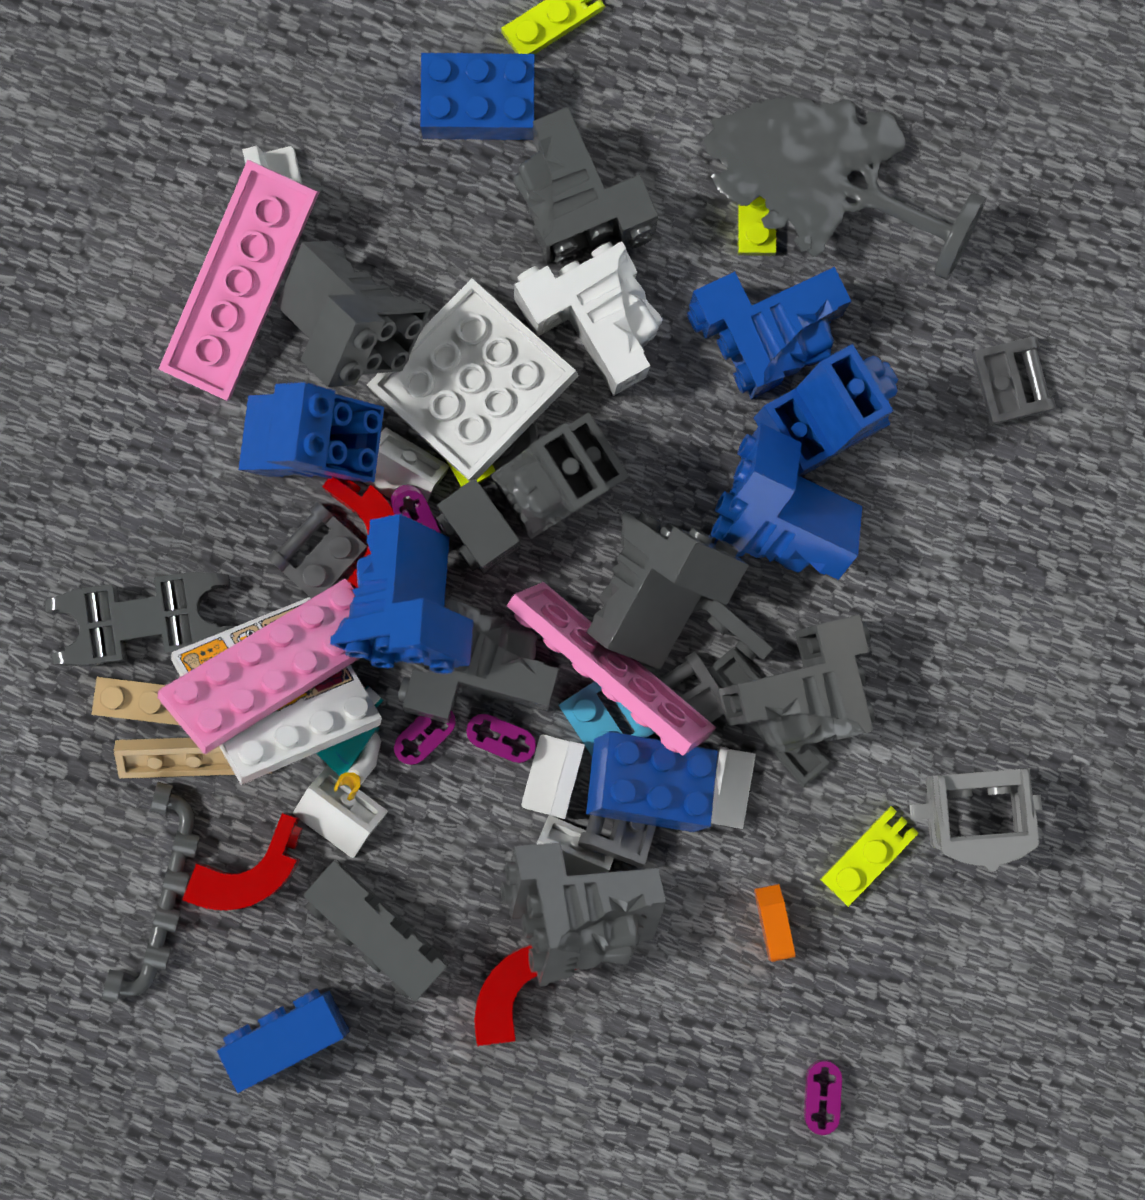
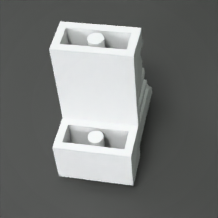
[514,241,662,396]

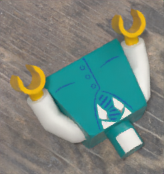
[316,685,384,801]

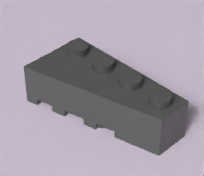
[303,860,450,1002]

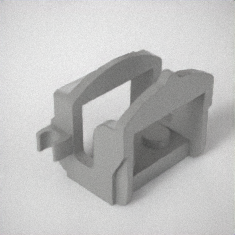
[909,768,1042,872]

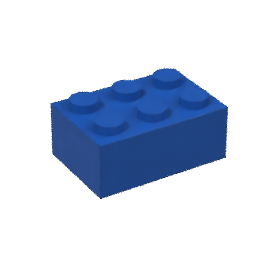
[420,53,535,140]
[586,731,718,832]
[217,988,350,1093]

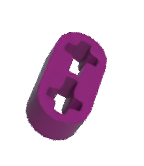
[390,484,441,533]
[394,710,456,765]
[466,714,536,763]
[804,1060,842,1135]

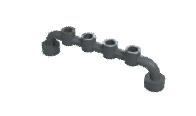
[102,782,200,1003]

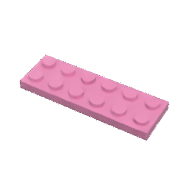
[159,160,319,401]
[158,579,360,754]
[506,582,716,756]

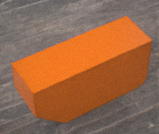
[754,884,796,962]

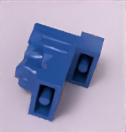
[687,267,851,400]
[753,344,898,477]
[238,382,384,483]
[711,423,862,580]
[330,514,473,674]

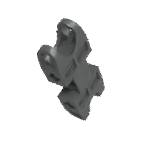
[44,572,236,667]

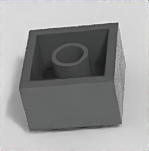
[436,478,521,574]

